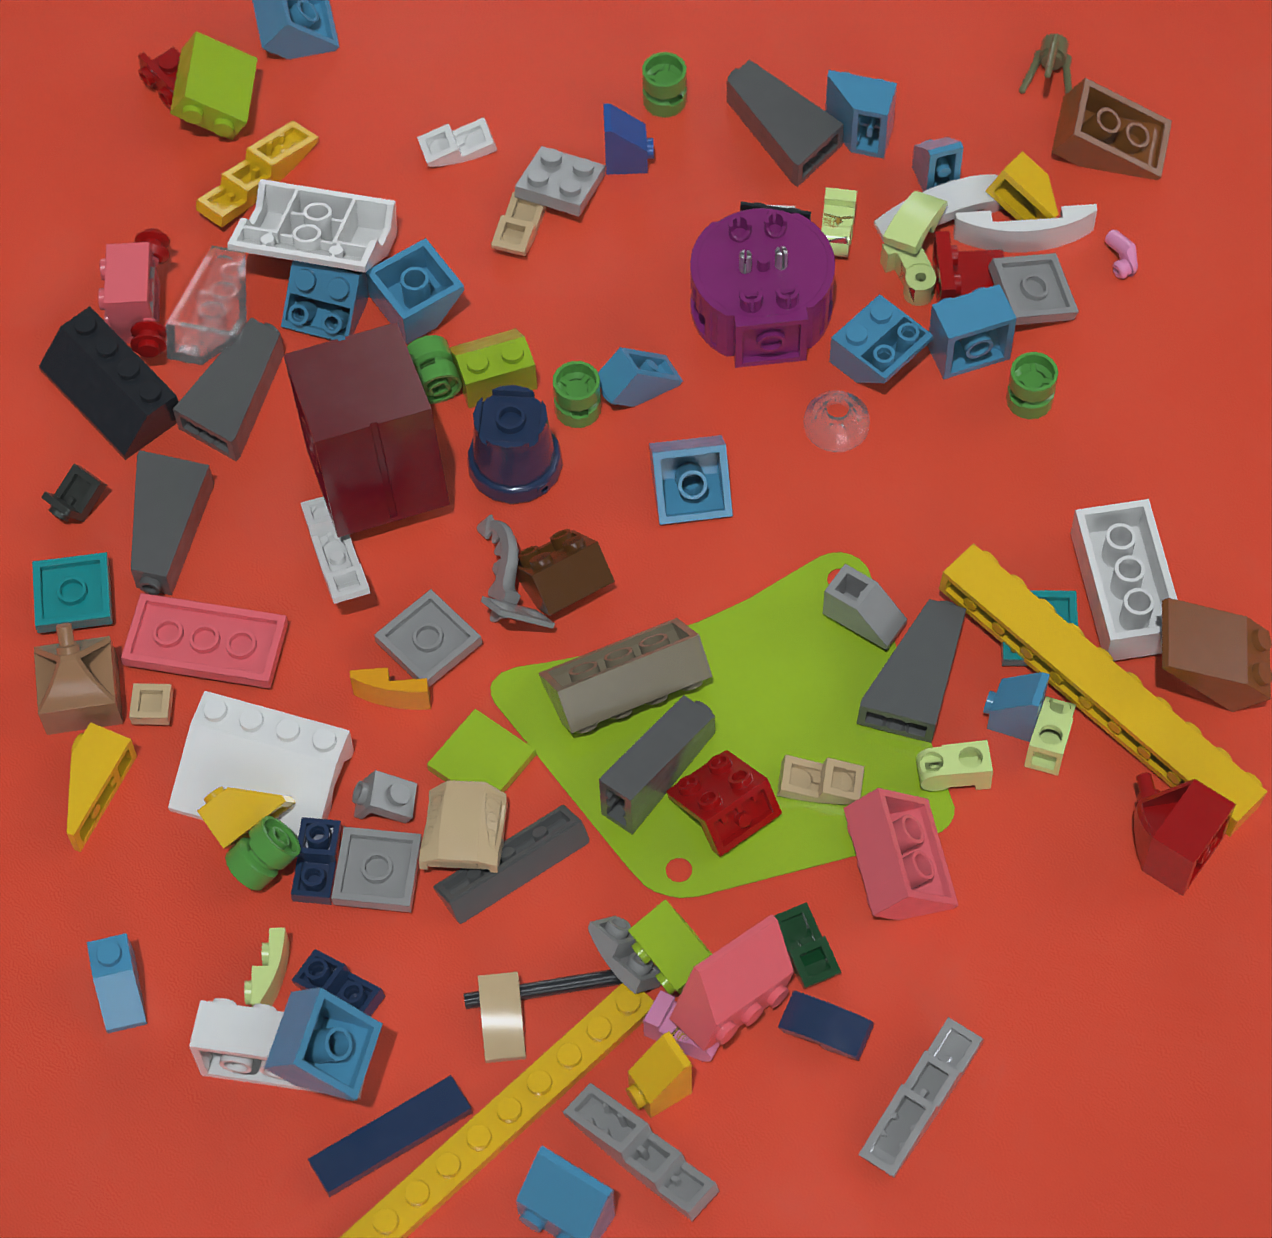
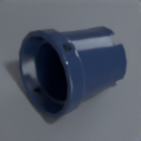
[467,385,563,504]

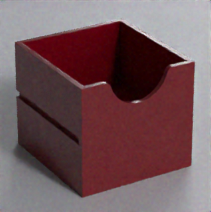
[283,322,450,538]

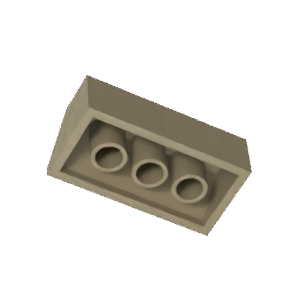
[538,618,712,733]

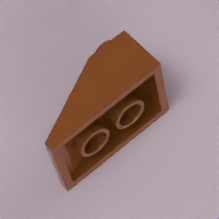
[1052,78,1172,180]
[1162,598,1272,712]

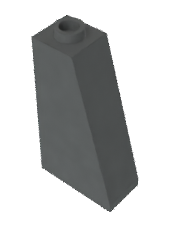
[726,59,844,187]
[173,317,285,461]
[131,450,214,595]
[857,599,966,743]
[599,695,715,835]

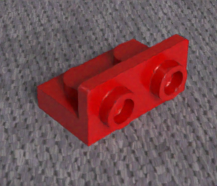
[138,47,181,108]

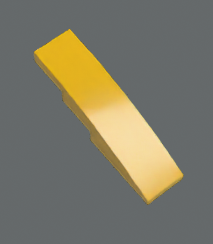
[196,121,319,227]

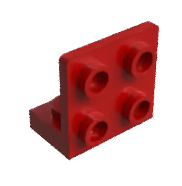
[932,231,1004,303]
[666,750,782,857]

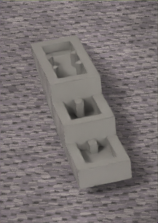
[858,1017,984,1178]
[563,1083,719,1221]

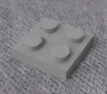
[514,146,606,216]
[988,253,1079,325]
[374,589,482,687]
[331,827,422,912]

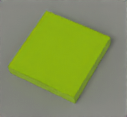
[427,709,536,793]

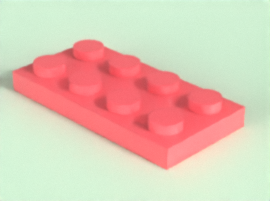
[121,593,288,688]

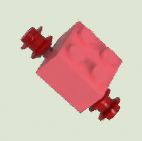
[98,228,170,358]

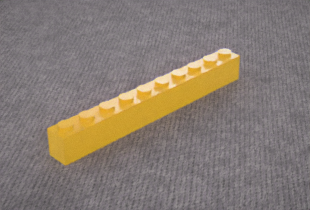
[939,543,1268,837]

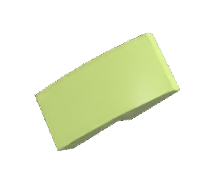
[883,190,948,255]
[244,927,290,1007]

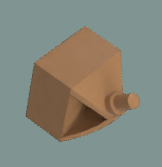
[34,623,123,735]

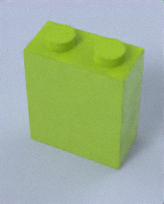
[170,31,258,140]

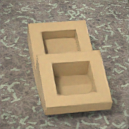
[491,192,547,256]
[777,755,864,804]
[478,972,526,1063]

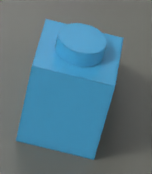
[912,137,964,191]
[598,347,683,407]
[983,672,1050,742]
[87,933,147,1034]

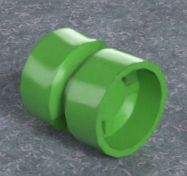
[642,52,687,117]
[407,335,462,404]
[1006,352,1058,419]
[553,361,601,428]
[225,816,301,891]

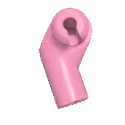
[1105,229,1138,279]

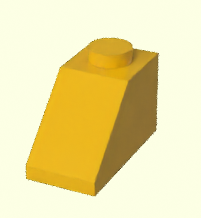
[986,151,1058,220]
[197,786,296,849]
[626,1031,692,1118]

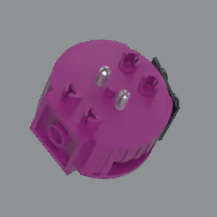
[690,201,835,368]

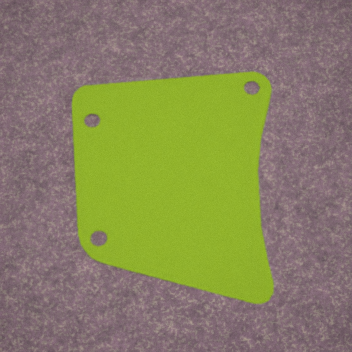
[490,552,955,898]

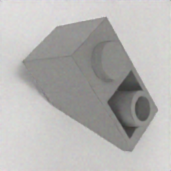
[823,564,907,650]

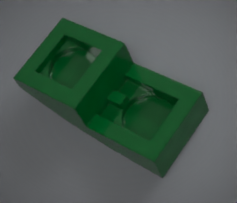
[774,902,842,989]

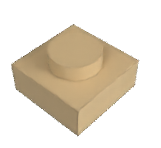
[129,683,173,725]

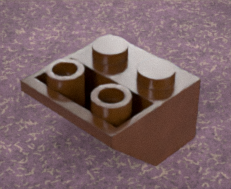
[516,529,615,616]

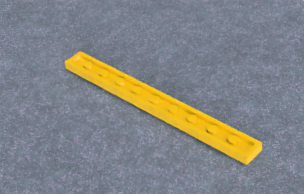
[340,983,654,1238]

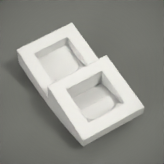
[417,117,498,167]

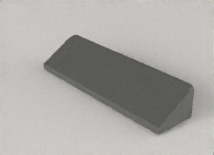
[433,805,589,924]

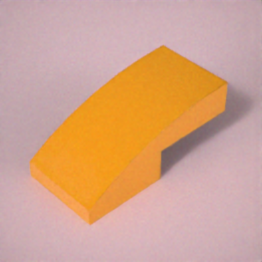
[350,667,431,710]

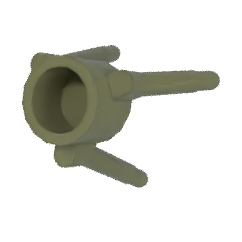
[1019,34,1072,95]

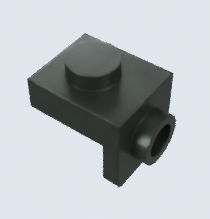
[41,464,107,522]

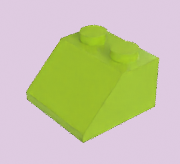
[449,329,537,408]
[628,899,712,995]

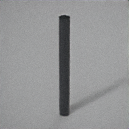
[463,969,622,1009]

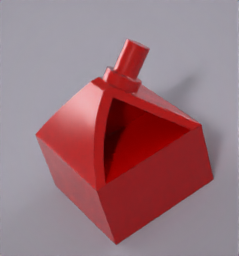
[1134,772,1236,896]

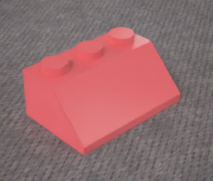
[844,788,959,920]
[669,914,794,1051]

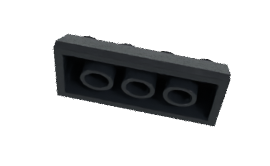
[39,306,178,460]

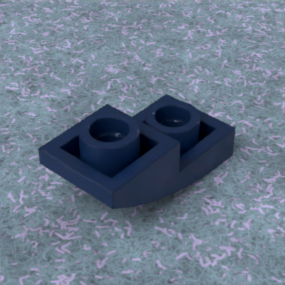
[291,817,341,905]
[292,949,385,1017]
[778,991,874,1061]

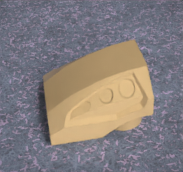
[419,780,508,873]

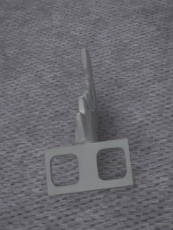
[477,515,555,629]

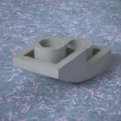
[588,915,661,994]

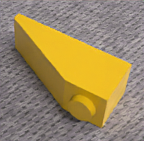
[67,722,137,852]

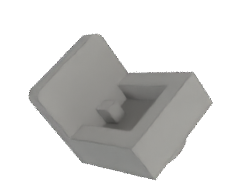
[352,770,417,824]

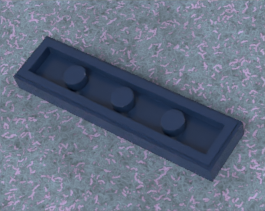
[308,1075,472,1197]

